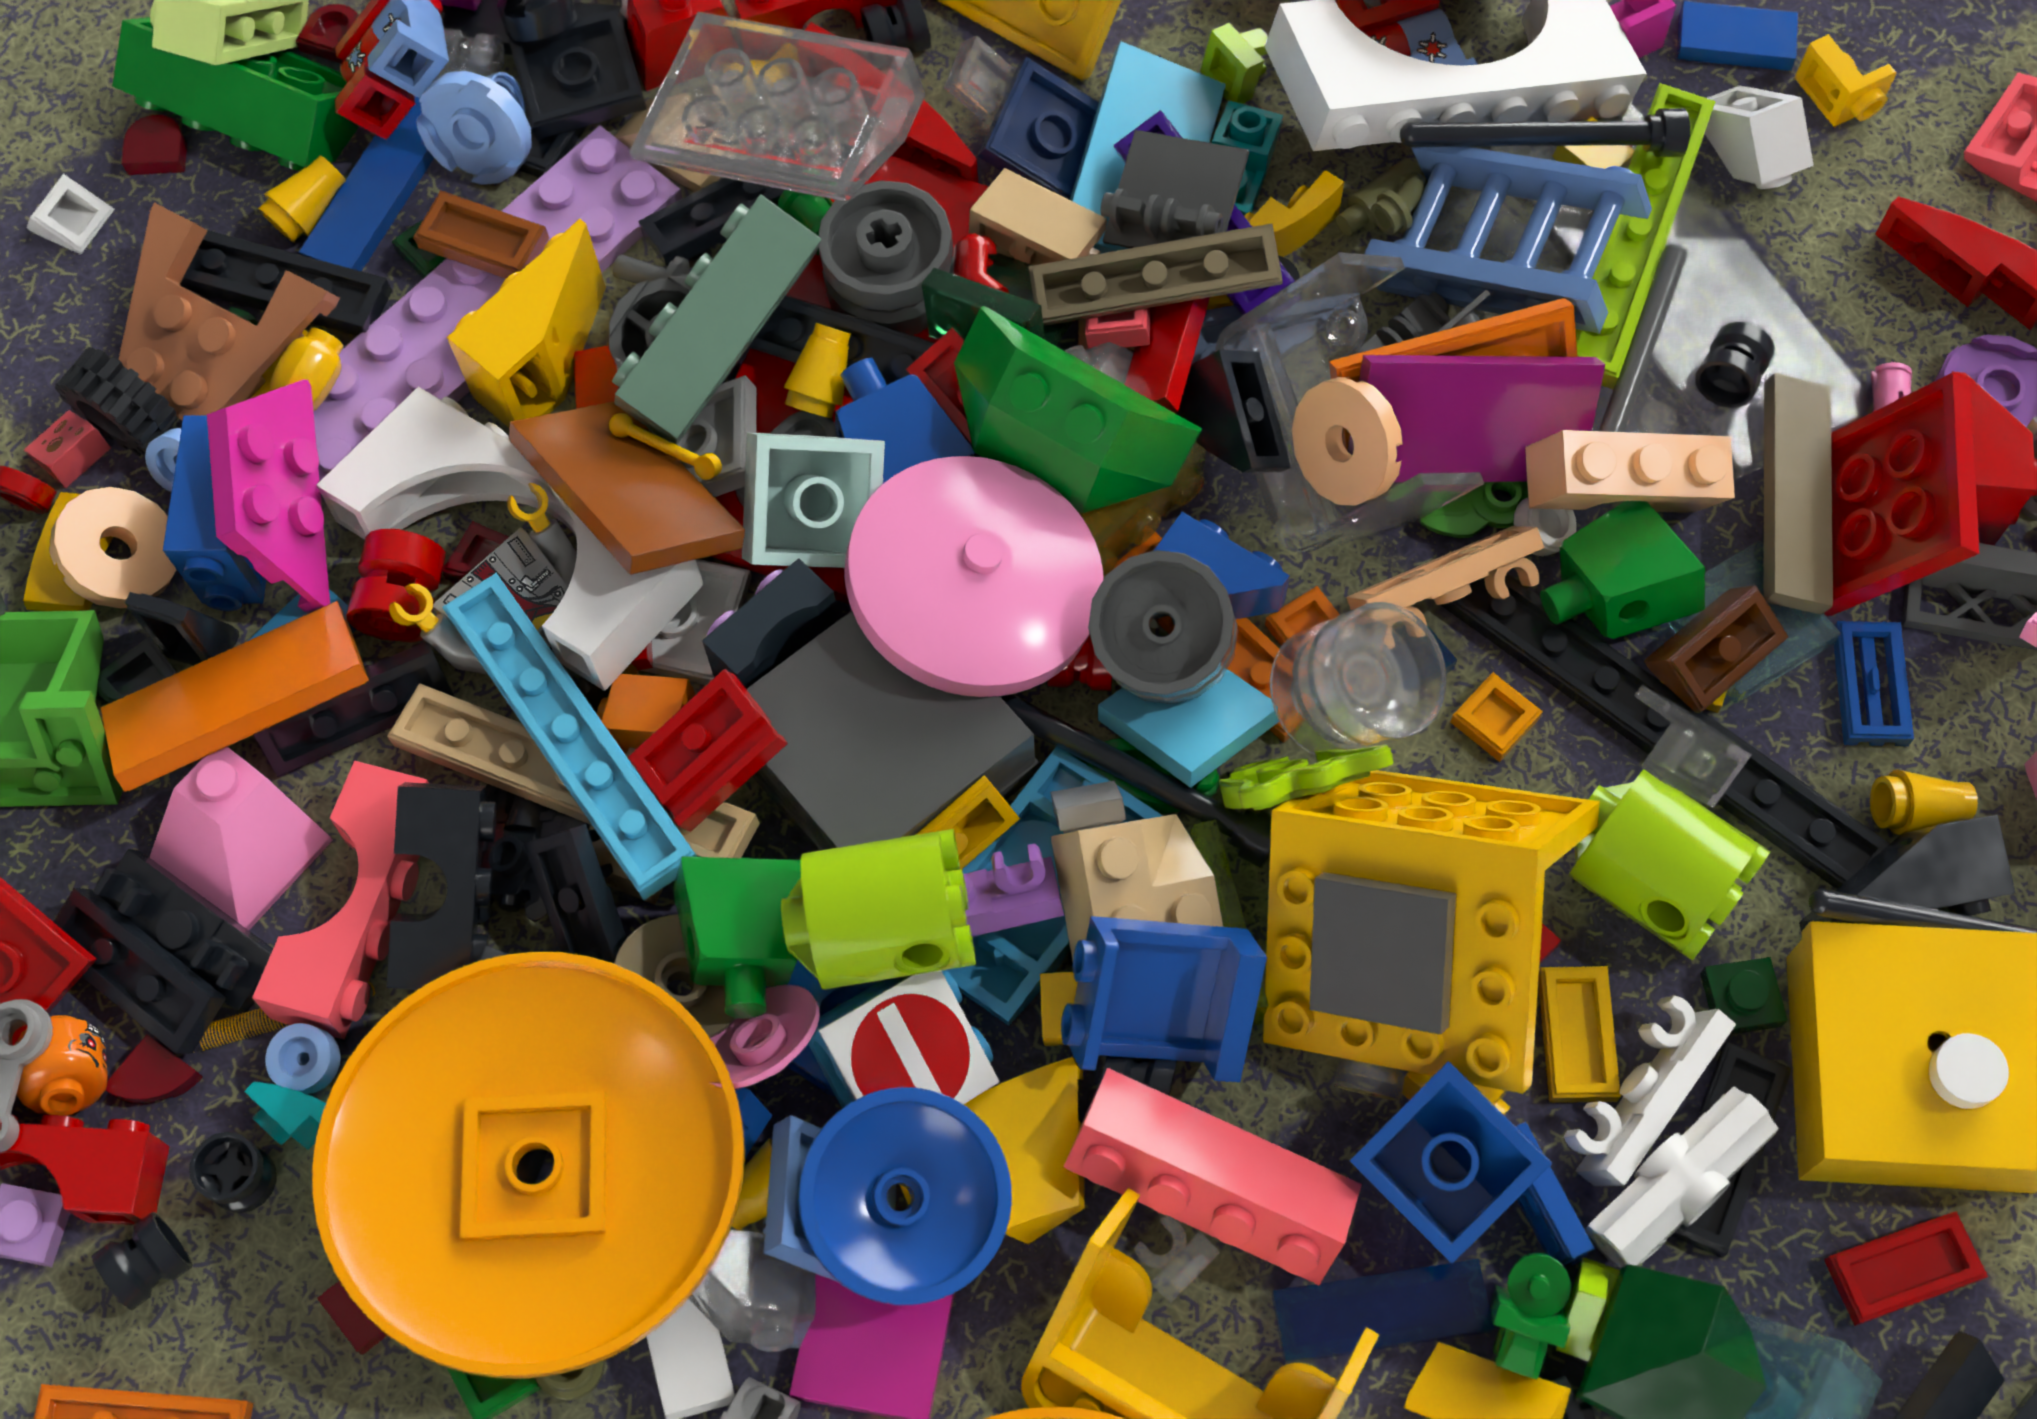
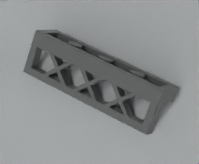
[1902,543,2037,650]

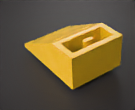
[447,219,606,428]

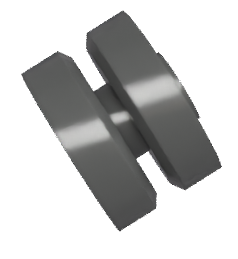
[818,181,954,335]
[1088,550,1238,704]

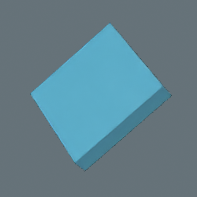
[1098,669,1281,788]

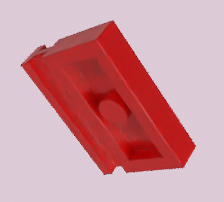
[628,669,788,832]

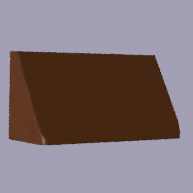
[1644,585,1789,713]

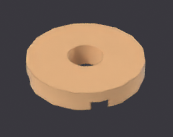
[1292,377,1402,506]
[49,487,177,609]

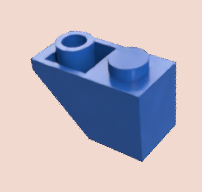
[1153,512,1290,619]

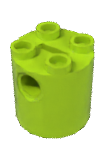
[1568,768,1770,961]
[781,829,976,989]

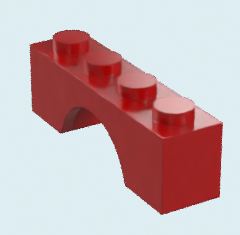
[0,1115,170,1225]

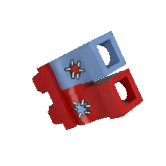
[335,0,449,140]
[1335,0,1478,66]

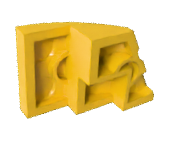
[900,1057,1085,1245]

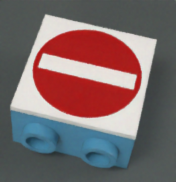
[808,970,1000,1109]

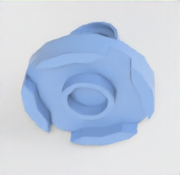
[416,71,532,185]

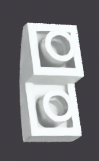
[646,1278,735,1419]

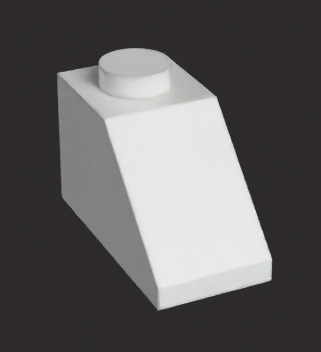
[1705,85,1814,189]

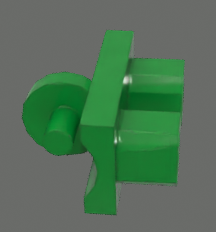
[1490,1253,1571,1380]

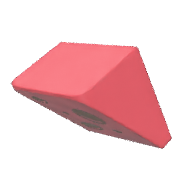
[24,410,111,488]

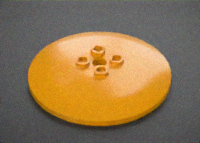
[312,952,745,1379]

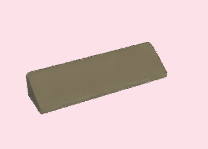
[1029,223,1283,327]

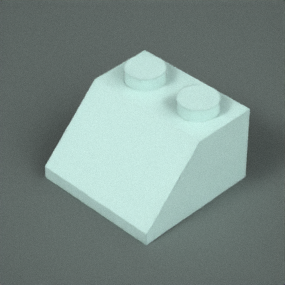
[742,432,885,568]

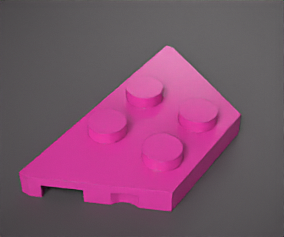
[207,379,330,613]

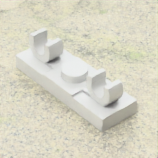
[1563,996,1736,1186]

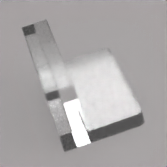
[1634,685,1752,808]

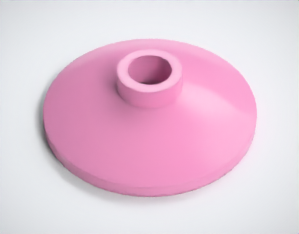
[709,985,820,1089]

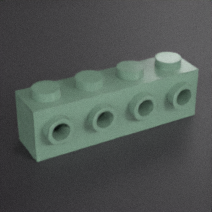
[612,194,822,445]

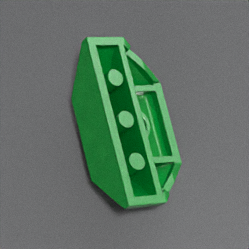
[954,306,1202,514]

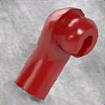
[952,233,1009,313]

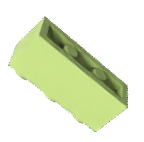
[150,0,309,65]

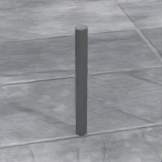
[1598,244,1688,432]

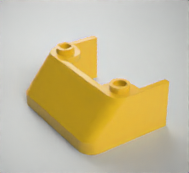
[1021,1188,1379,1419]

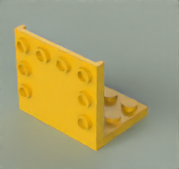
[1263,770,1600,1094]

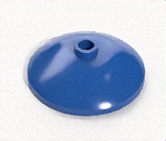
[798,1087,1012,1305]

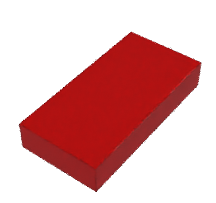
[1824,1211,1988,1326]

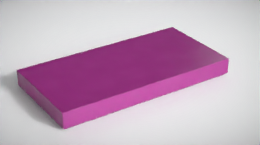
[1348,355,1605,482]

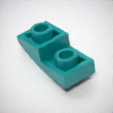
[1212,100,1284,215]
[244,1081,326,1150]

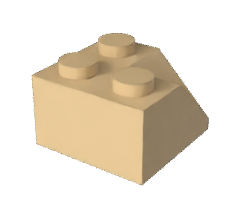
[1050,814,1223,960]

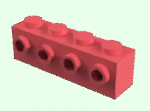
[1063,1068,1362,1285]

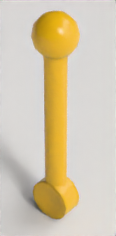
[609,413,722,480]

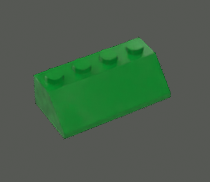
[112,17,359,171]

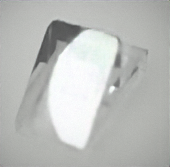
[944,36,1016,140]

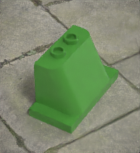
[0,610,123,807]

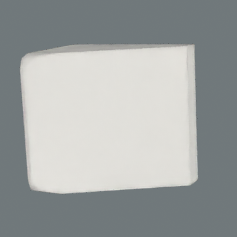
[27,174,115,254]

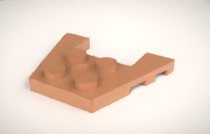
[118,203,340,420]

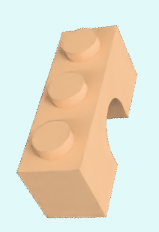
[1525,430,1735,512]

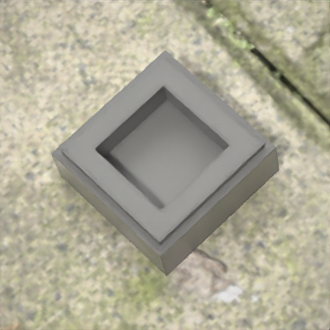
[1050,780,1126,833]

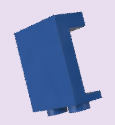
[1061,916,1267,1083]

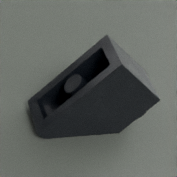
[1175,350,1291,473]

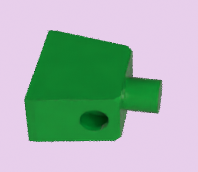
[1540,501,1705,639]
[674,856,801,1019]

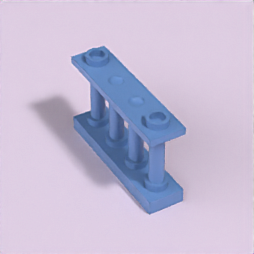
[1362,147,1652,333]

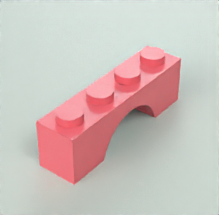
[252,761,429,1040]

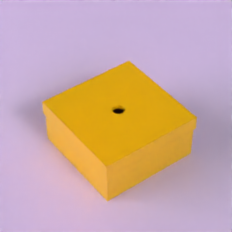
[1786,921,2037,1194]

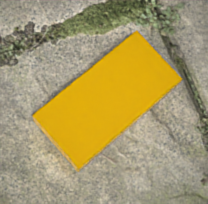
[1538,966,1621,1103]

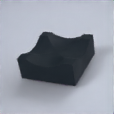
[702,558,836,689]

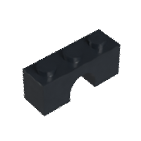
[387,782,496,989]

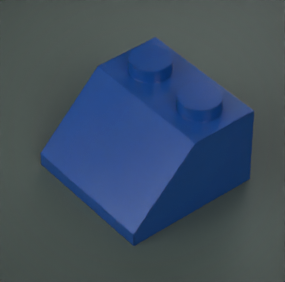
[1350,1061,1552,1264]

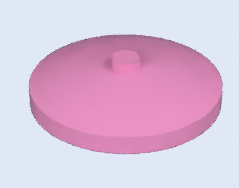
[845,456,1103,697]

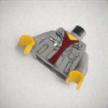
[389,483,577,678]

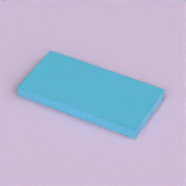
[1070,41,1226,254]

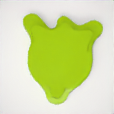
[1219,744,1394,810]

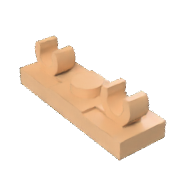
[1346,526,1545,648]

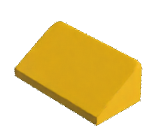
[916,775,1020,869]
[1404,1342,1571,1419]

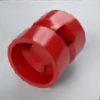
[346,529,445,643]

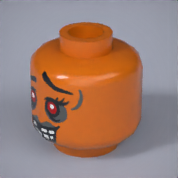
[15,1015,107,1116]

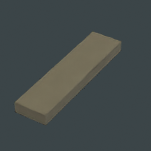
[1764,373,1833,615]

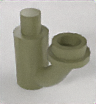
[1336,158,1427,236]

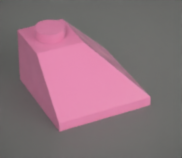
[150,746,333,930]

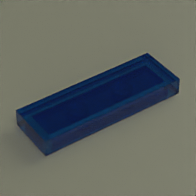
[1271,1259,1494,1365]

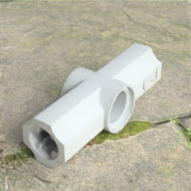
[1586,1086,1779,1268]

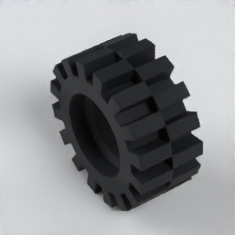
[55,347,178,457]

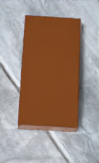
[414,190,549,279]

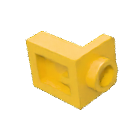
[1794,34,1897,127]

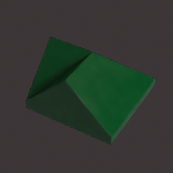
[1576,1264,1767,1419]

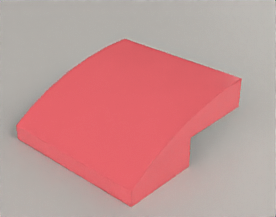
[1964,72,2037,202]

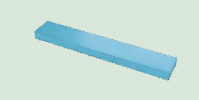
[442,573,697,900]

